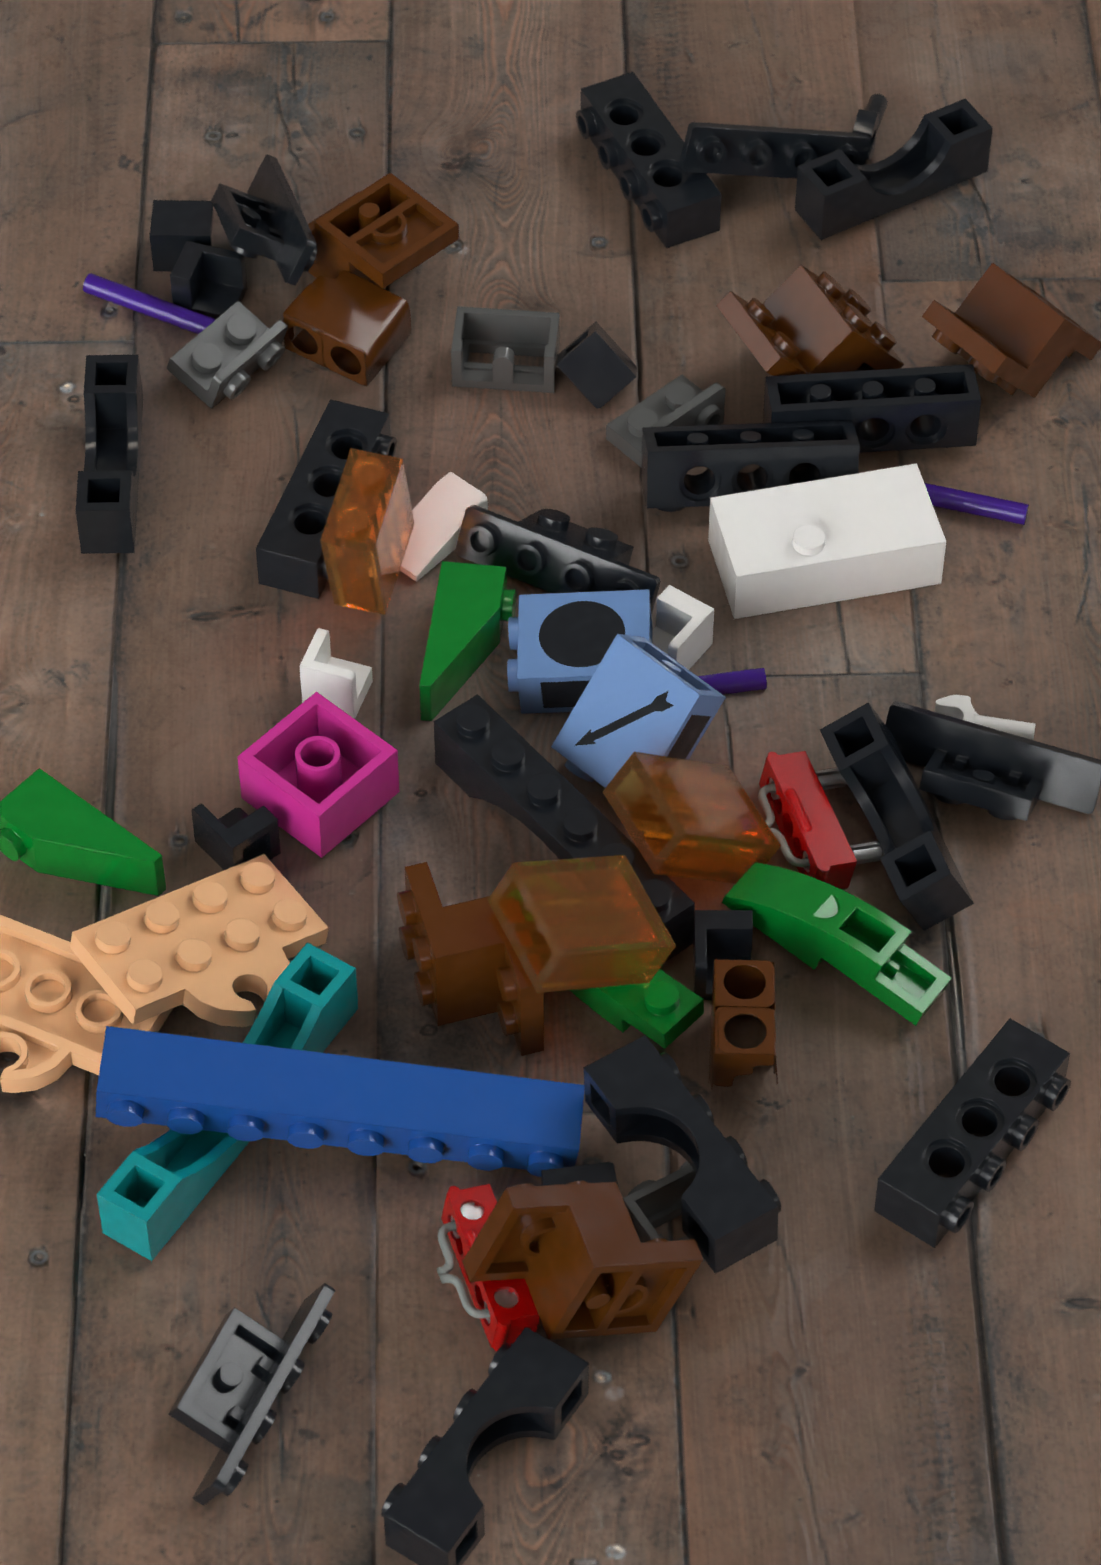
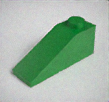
[419,561,516,721]
[0,768,166,896]

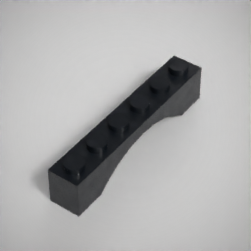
[434,694,695,967]

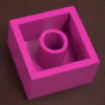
[237,692,400,858]

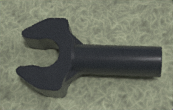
[853,94,888,160]

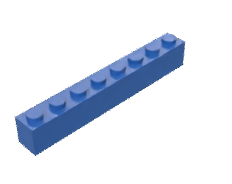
[96,1026,585,1177]

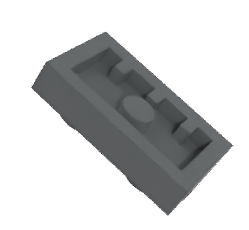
[167,301,288,409]
[606,375,725,468]

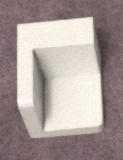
[653,585,714,670]
[300,628,373,719]

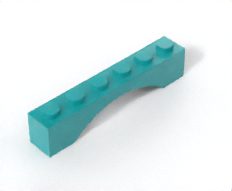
[96,942,359,1261]

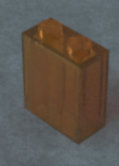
[320,448,414,615]
[603,752,781,884]
[488,855,676,993]

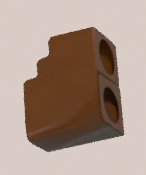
[283,270,411,386]
[709,959,778,1089]

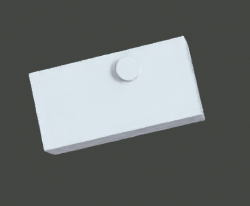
[708,463,946,619]

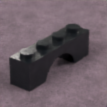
[795,98,993,240]
[75,354,143,554]
[820,702,974,931]
[584,1035,781,1274]
[381,1327,589,1565]

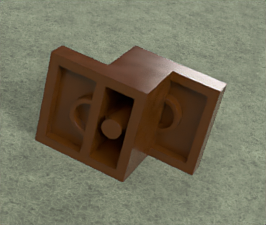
[307,173,459,289]
[922,263,1101,398]
[716,265,905,376]
[397,862,544,1056]
[462,1181,703,1340]

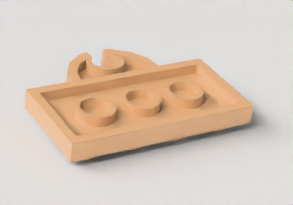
[70,854,329,1027]
[0,915,173,1093]

